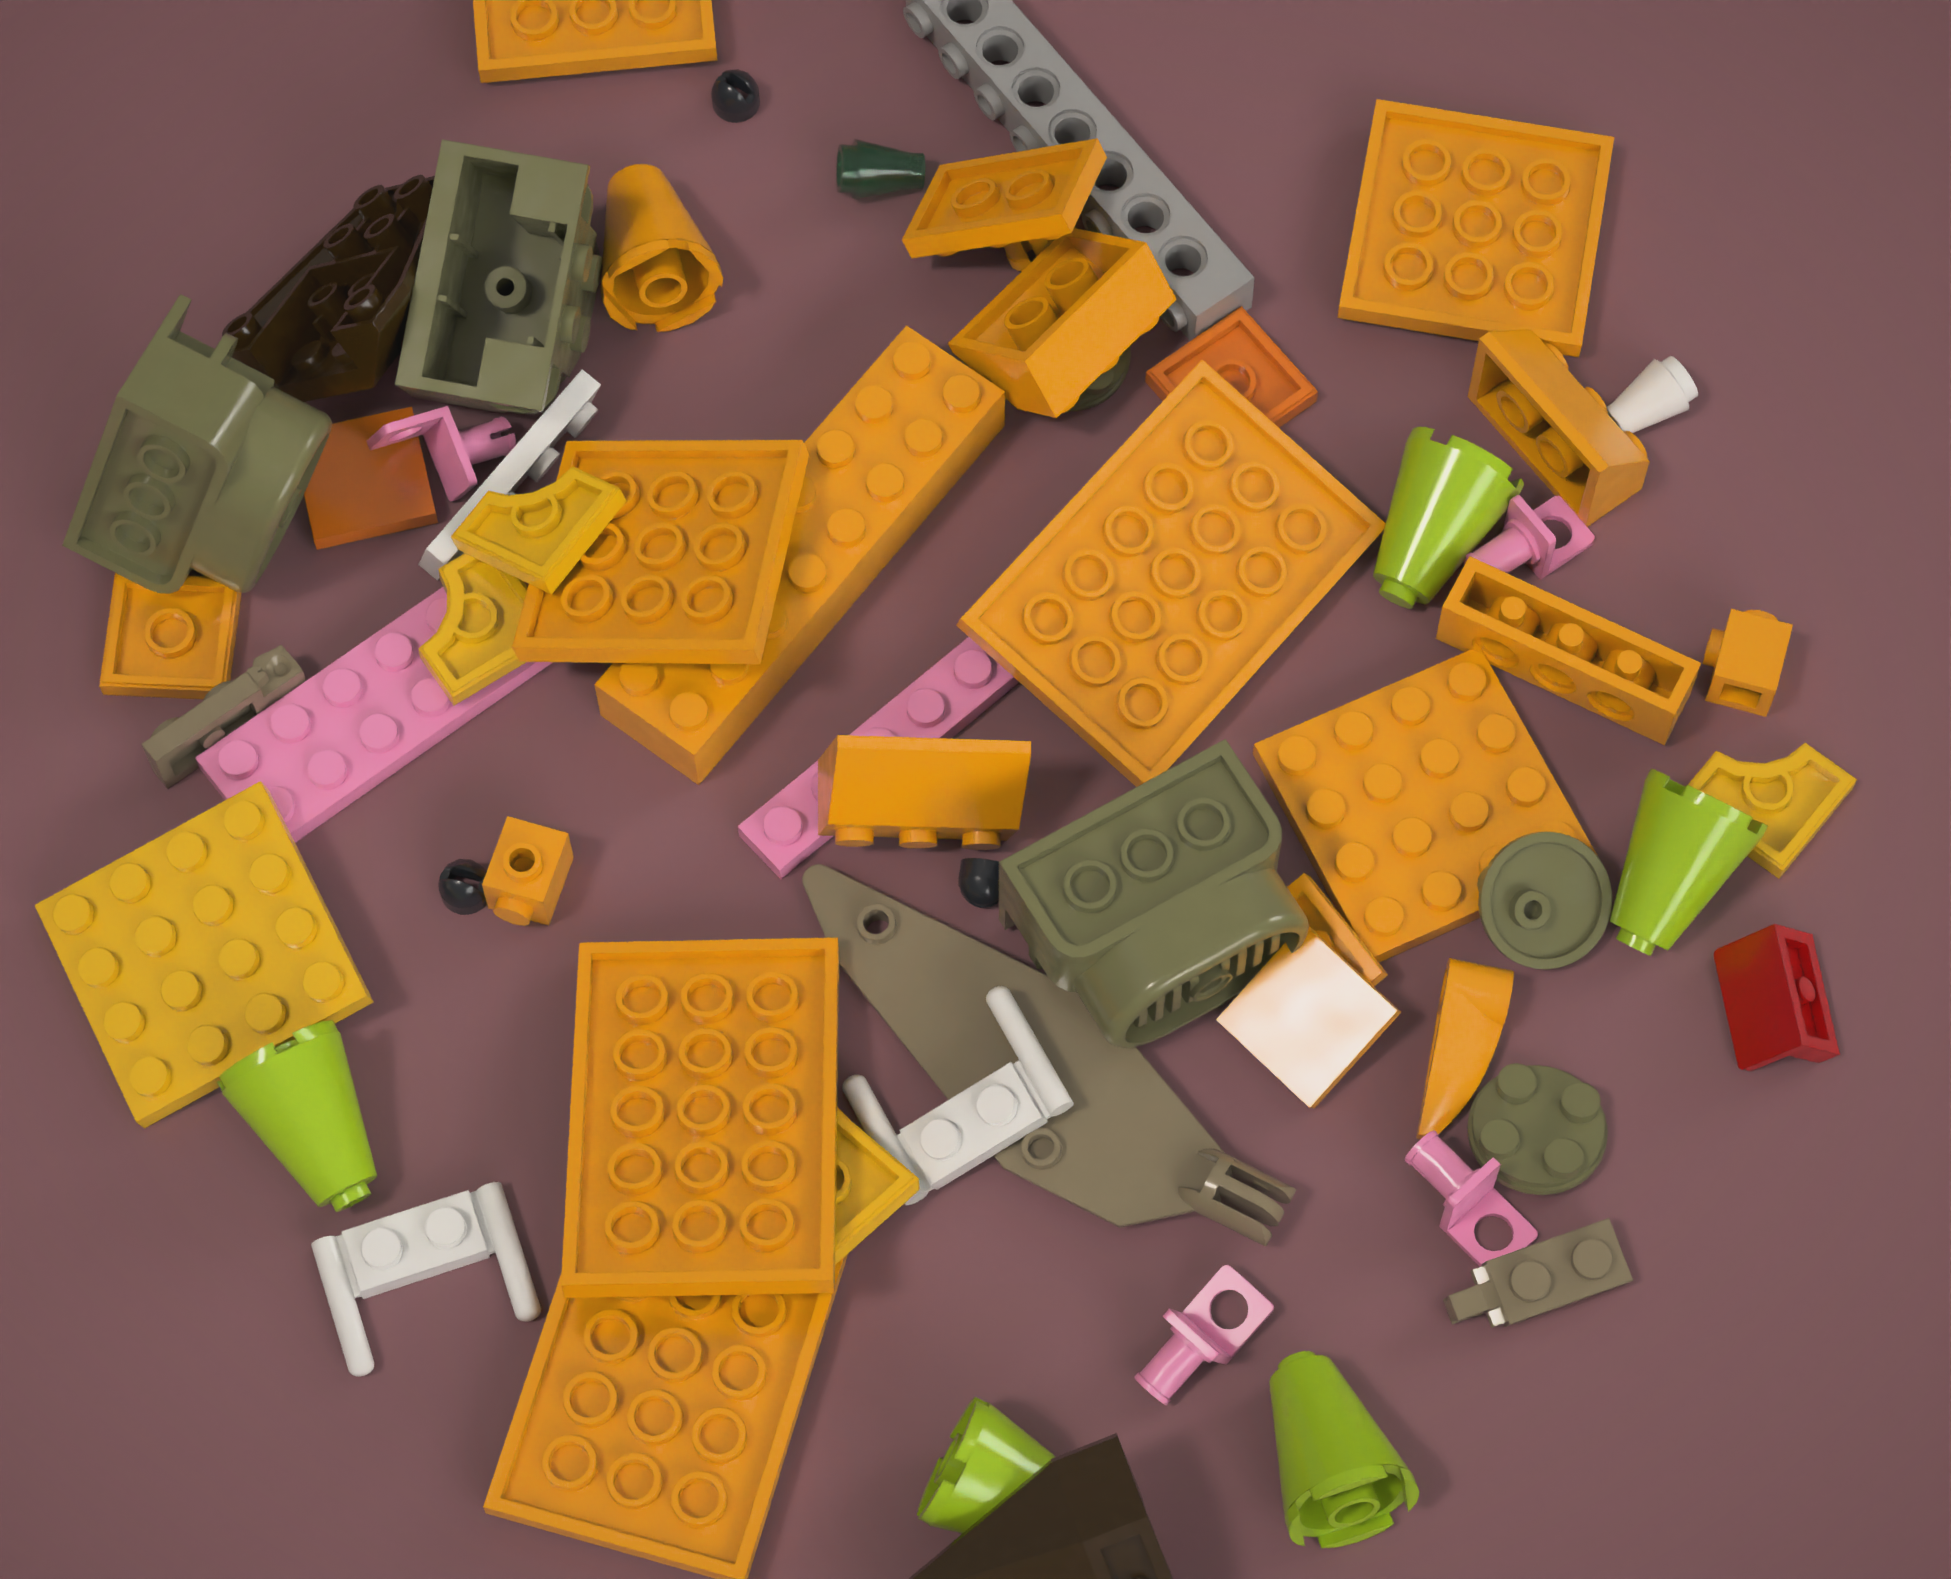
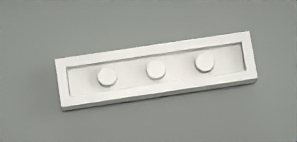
[418,369,601,581]

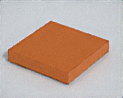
[1145,306,1318,428]
[304,406,438,550]

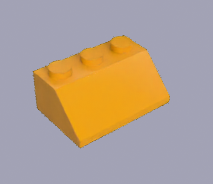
[947,228,1177,418]
[1467,329,1650,527]
[818,735,1031,850]

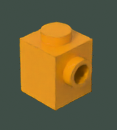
[1702,608,1793,717]
[482,816,574,926]

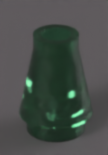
[836,139,926,199]

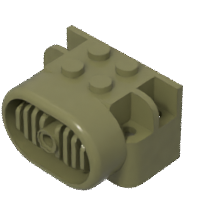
[395,139,602,414]
[62,294,332,594]
[999,739,1309,1048]

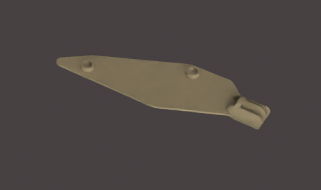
[802,864,1297,1247]

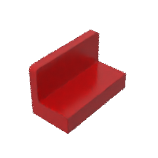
[1714,924,1840,1071]

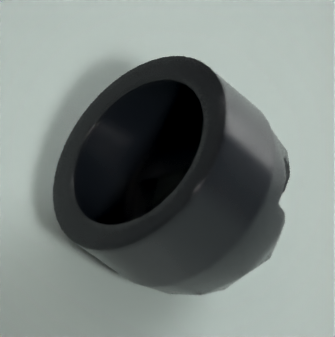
[711,69,760,123]
[958,858,999,908]
[438,859,487,915]

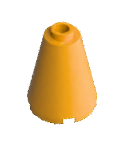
[600,164,723,332]

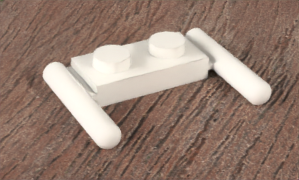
[842,986,1074,1205]
[311,1182,541,1377]

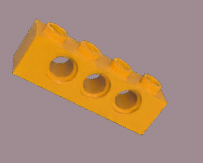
[1435,556,1701,746]

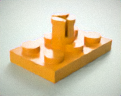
[902,138,1107,271]

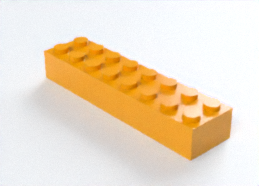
[594,325,1005,785]

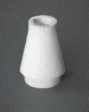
[1607,356,1698,433]

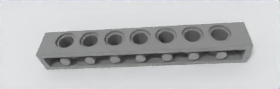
[903,0,1255,341]

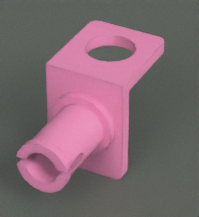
[366,406,516,501]
[1464,495,1595,580]
[1405,1130,1538,1267]
[1134,1265,1274,1405]

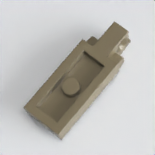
[141,645,306,789]
[1443,1218,1633,1328]

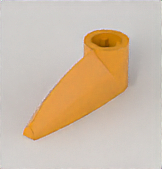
[1416,958,1514,1139]

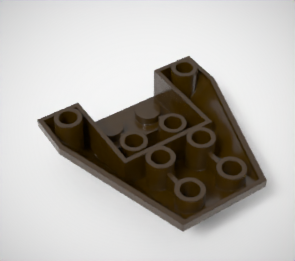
[222,175,435,402]
[909,1433,1173,1579]

